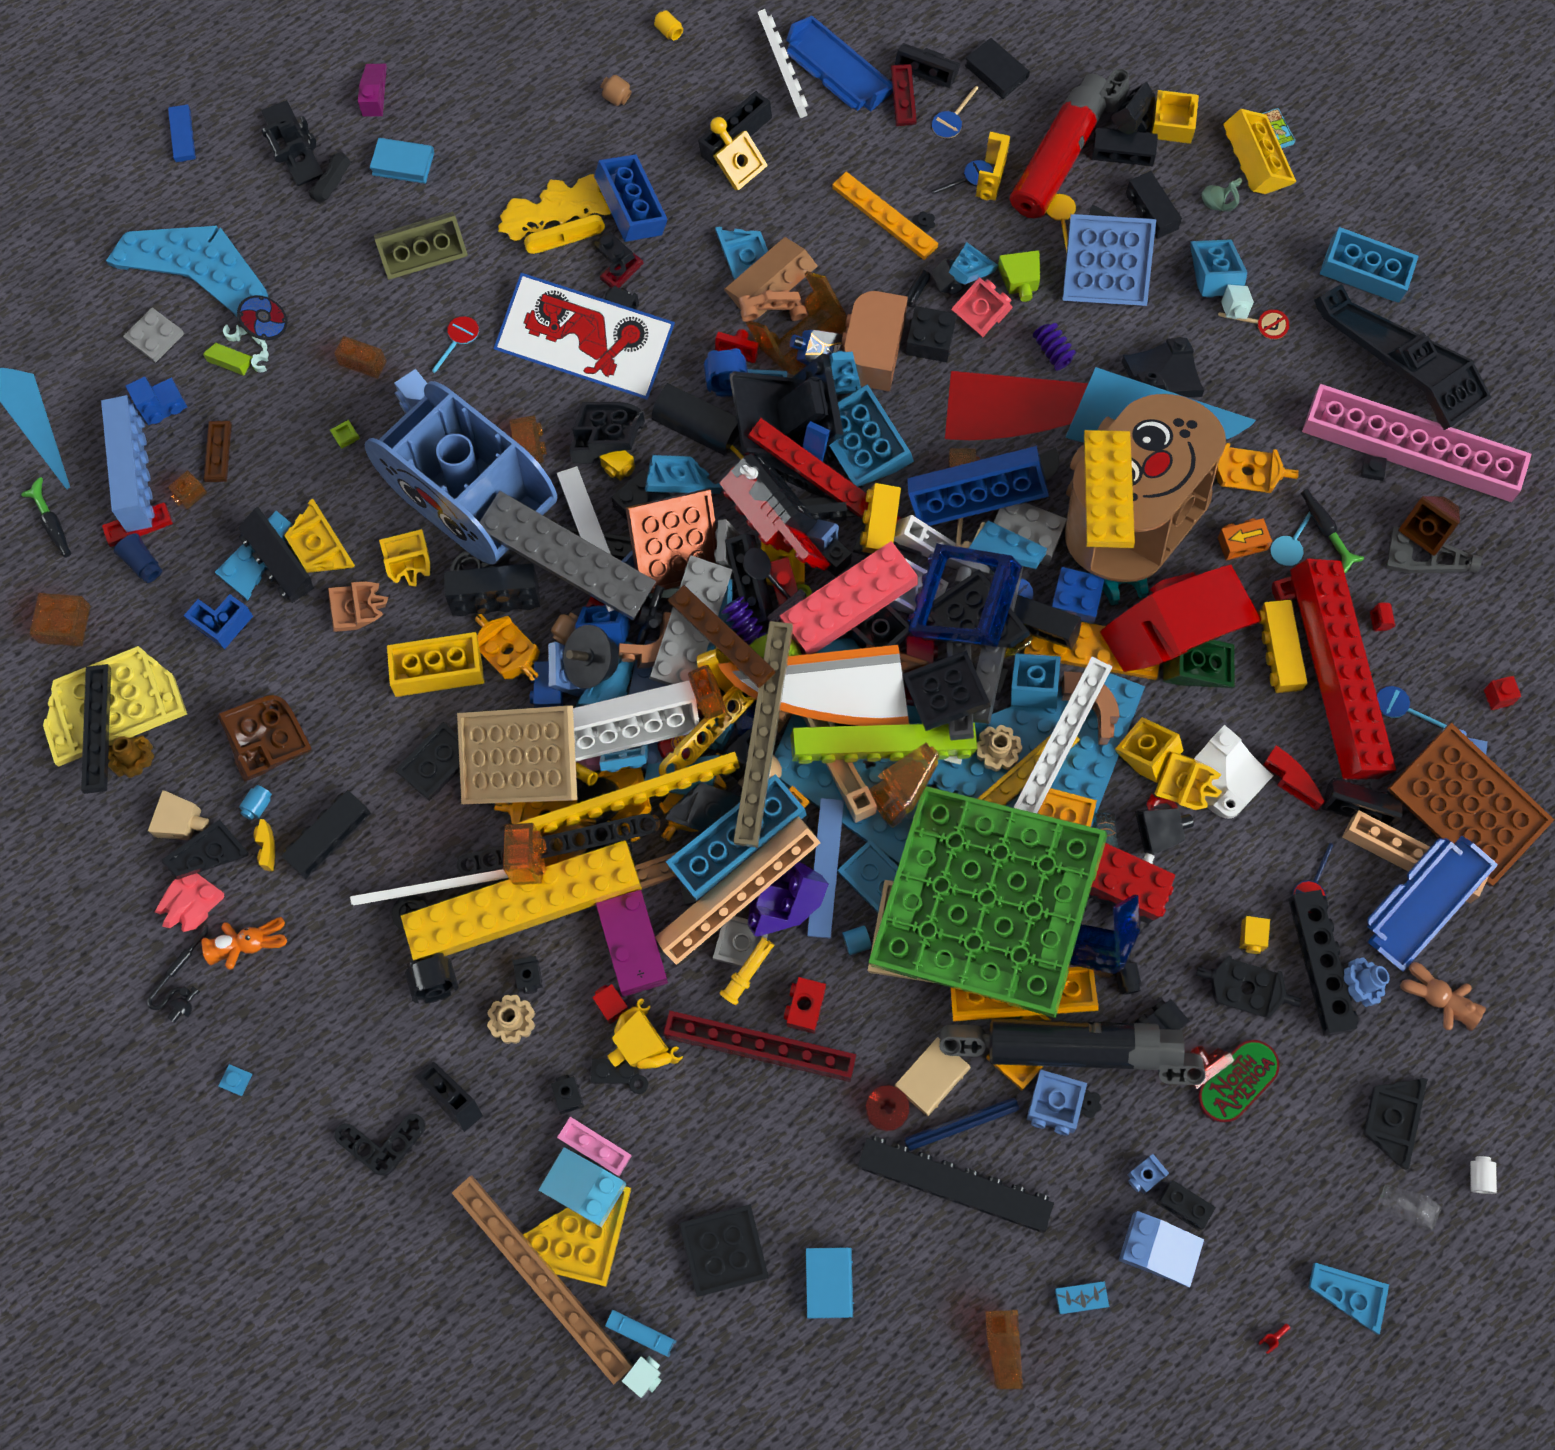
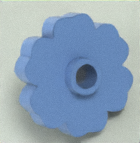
[1344,958,1389,1007]

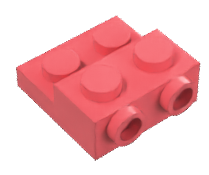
[951,277,1013,337]

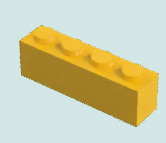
[1258,600,1307,693]

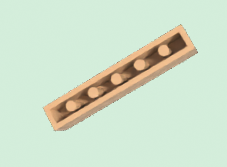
[1342,810,1488,903]

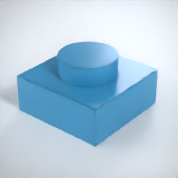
[219,1064,253,1096]

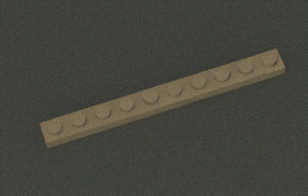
[734,621,793,848]

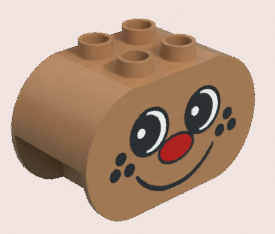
[1065,394,1226,582]

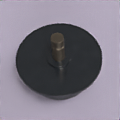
[563,625,619,689]

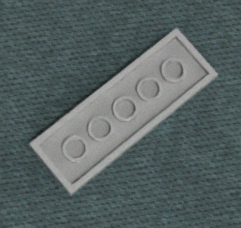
[649,555,733,691]

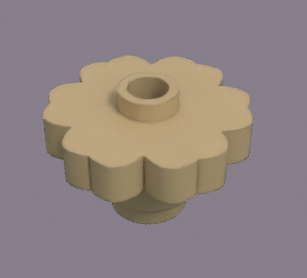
[976,725,1022,772]
[487,995,535,1044]

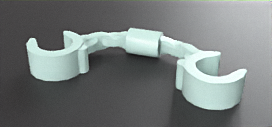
[223,325,269,373]

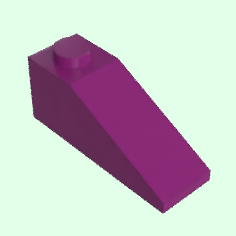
[358,64,387,116]

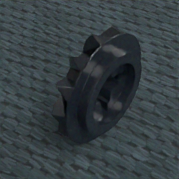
[391,895,428,931]

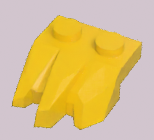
[379,529,430,587]
[1154,751,1222,810]

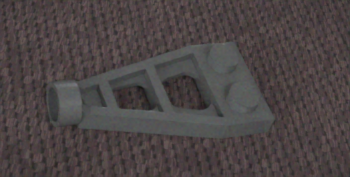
[1386,526,1482,573]

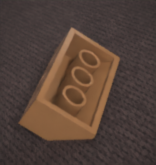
[724,237,818,322]

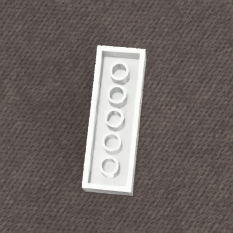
[573,681,699,761]

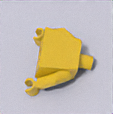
[607,999,683,1069]

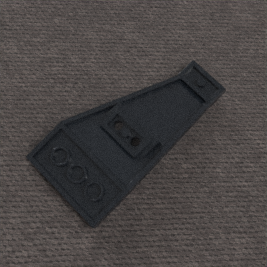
[1314,284,1492,430]

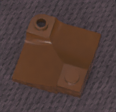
[218,695,312,782]

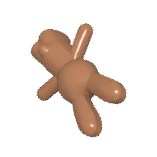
[1400,962,1486,1031]

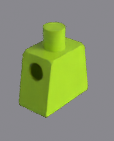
[998,250,1040,302]

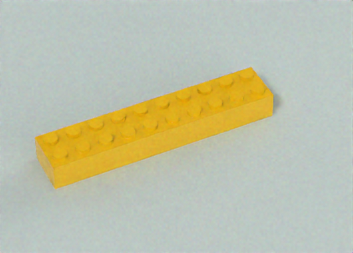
[401,840,642,961]

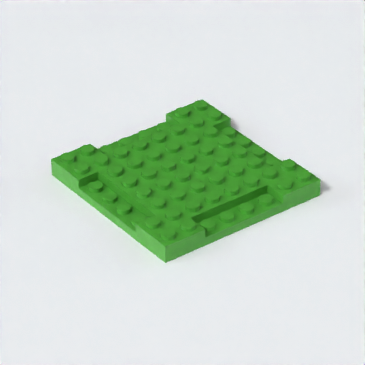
[868,786,1107,1018]

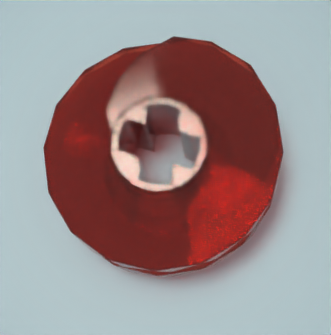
[866,1085,909,1131]

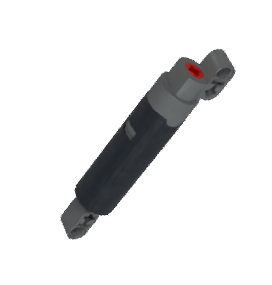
[939,1019,1206,1085]

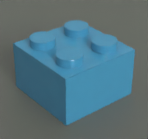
[1011,653,1061,709]

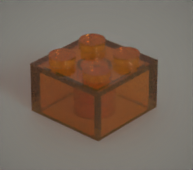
[30,593,91,647]
[503,823,546,885]

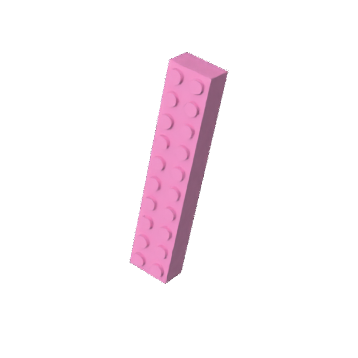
[1302,384,1532,502]

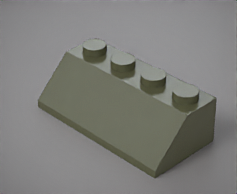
[374,212,468,280]

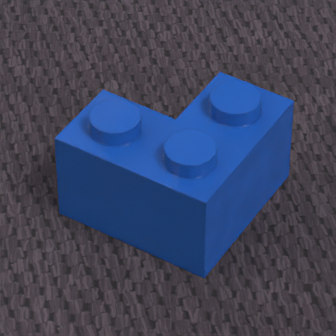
[126,377,187,425]
[184,594,253,649]

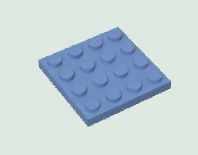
[1062,214,1156,306]

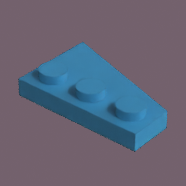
[948,242,998,284]
[830,351,861,394]

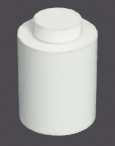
[1470,1156,1497,1194]

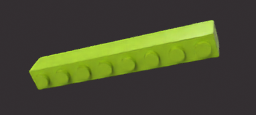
[790,722,977,764]

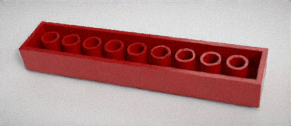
[1290,558,1396,779]

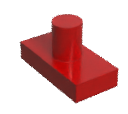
[715,329,758,363]
[770,557,801,606]

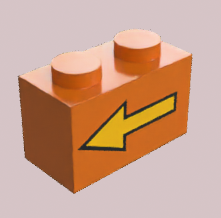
[1218,518,1272,561]

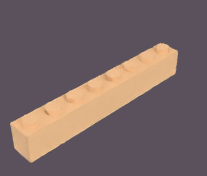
[655,816,820,965]

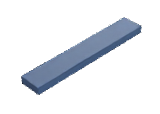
[807,798,844,939]

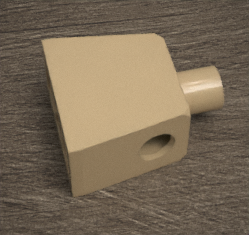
[148,791,209,840]

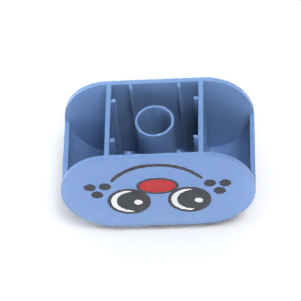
[365,381,557,564]

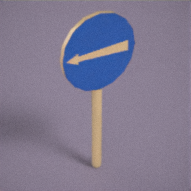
[932,86,978,138]

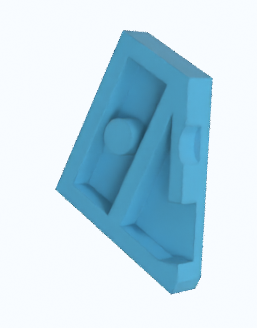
[599,744,649,772]

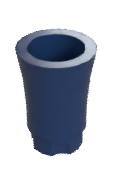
[114,533,162,583]

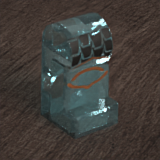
[1094,813,1118,848]

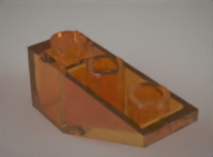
[986,1310,1023,1389]

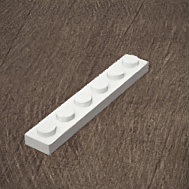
[758,9,808,118]

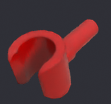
[1259,1324,1290,1354]

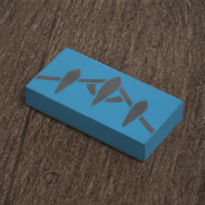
[1055,1281,1109,1315]

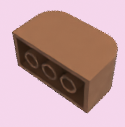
[841,291,908,391]

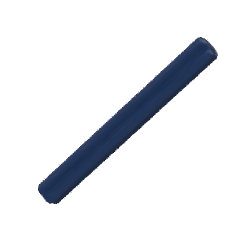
[905,1098,1019,1151]

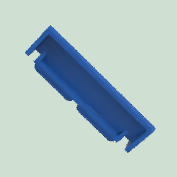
[786,16,893,112]
[1367,836,1498,971]

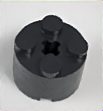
[405,953,459,1004]

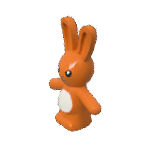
[201,917,287,969]

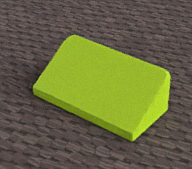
[203,343,253,376]

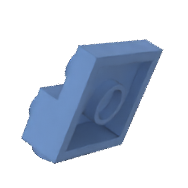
[548,642,586,697]
[1026,1069,1087,1136]

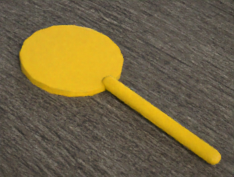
[1046,194,1076,253]

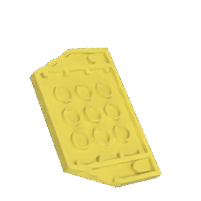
[43,646,187,767]

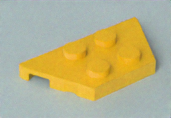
[284,499,355,573]

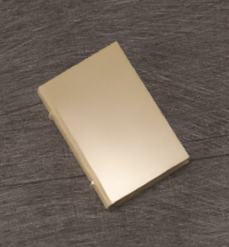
[895,1037,971,1116]

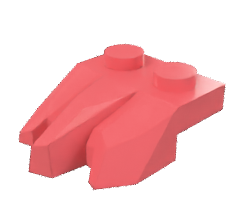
[155,873,224,932]

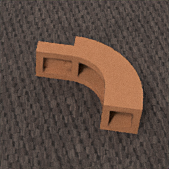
[617,612,671,669]
[1062,671,1120,745]

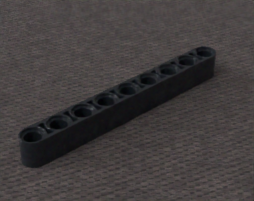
[456,813,660,875]

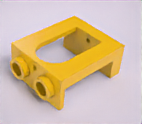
[976,132,1010,201]

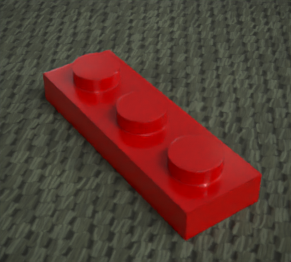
[102,502,173,547]

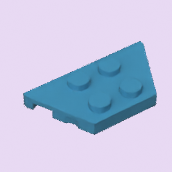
[715,227,768,280]
[645,455,723,494]

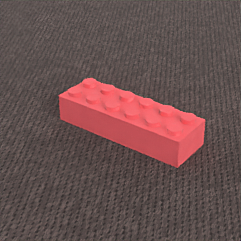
[780,541,918,655]

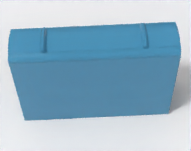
[370,138,434,184]
[806,1248,854,1319]
[605,1310,676,1357]

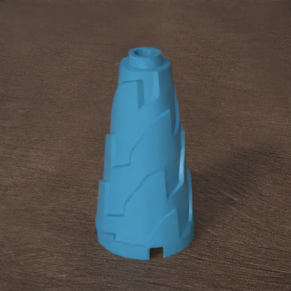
[575,641,636,708]

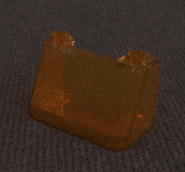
[869,742,939,828]

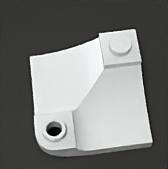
[1194,725,1274,819]

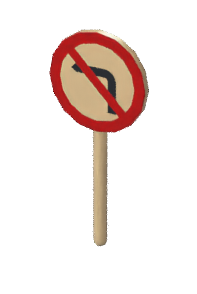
[1218,310,1289,339]

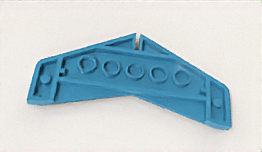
[106,226,268,317]

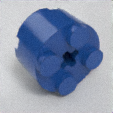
[704,348,748,397]

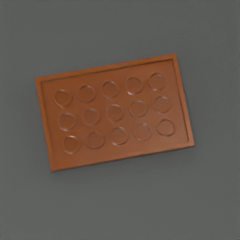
[1387,723,1554,887]

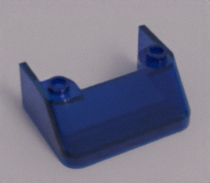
[1069,895,1140,974]

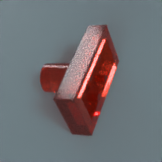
[1190,1046,1234,1089]

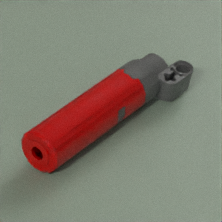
[1010,68,1129,219]

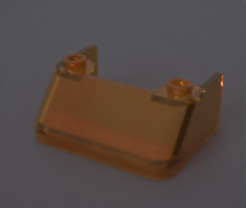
[746,271,847,375]

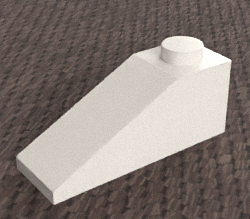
[894,515,956,563]

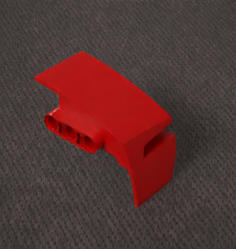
[1099,565,1261,672]

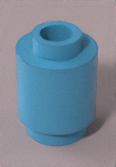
[239,785,272,820]

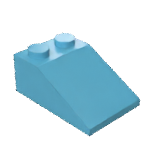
[539,1147,627,1228]

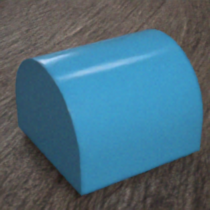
[842,925,872,956]

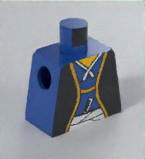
[790,330,843,365]

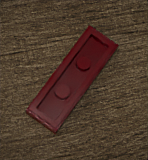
[891,64,917,126]

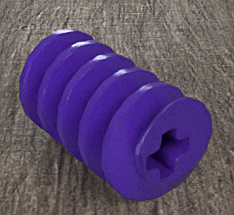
[1033,323,1076,371]
[721,596,766,645]

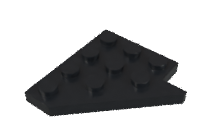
[920,569,1030,648]

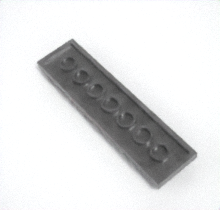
[479,491,656,620]

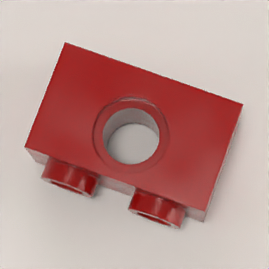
[783,977,826,1034]

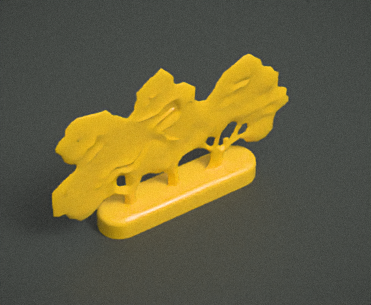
[498,174,611,254]

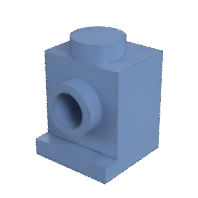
[1127,1154,1169,1194]

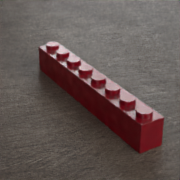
[663,1010,856,1082]

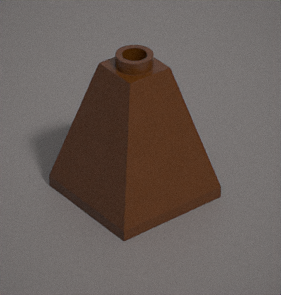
[1398,496,1460,556]

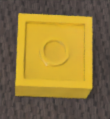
[1151,90,1199,144]

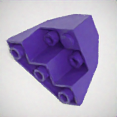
[748,862,829,937]

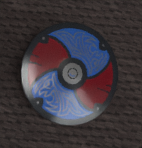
[237,295,288,340]

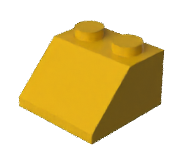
[1115,717,1184,783]

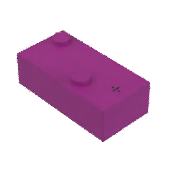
[596,890,668,997]

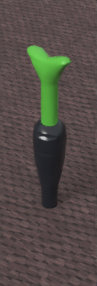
[21,477,71,558]
[1301,489,1364,573]

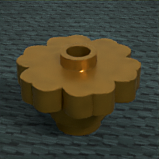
[108,735,154,778]

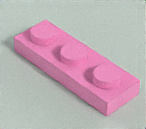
[557,1117,632,1177]

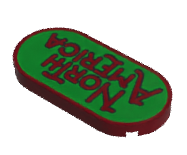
[1198,1040,1279,1123]

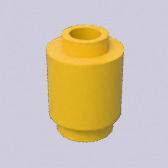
[654,10,683,41]

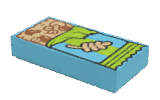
[1262,108,1295,148]

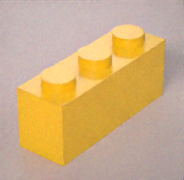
[860,483,901,553]

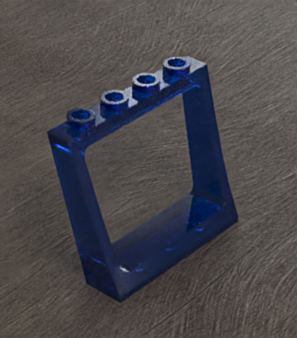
[908,543,1022,647]

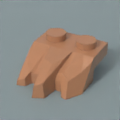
[328,581,388,632]

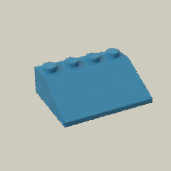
[829,384,914,487]

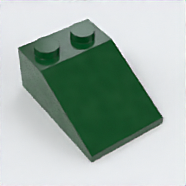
[1163,640,1235,688]

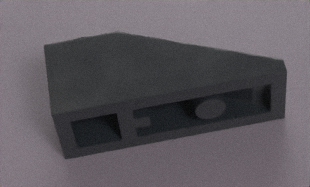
[415,1062,483,1132]

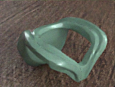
[1202,178,1242,212]

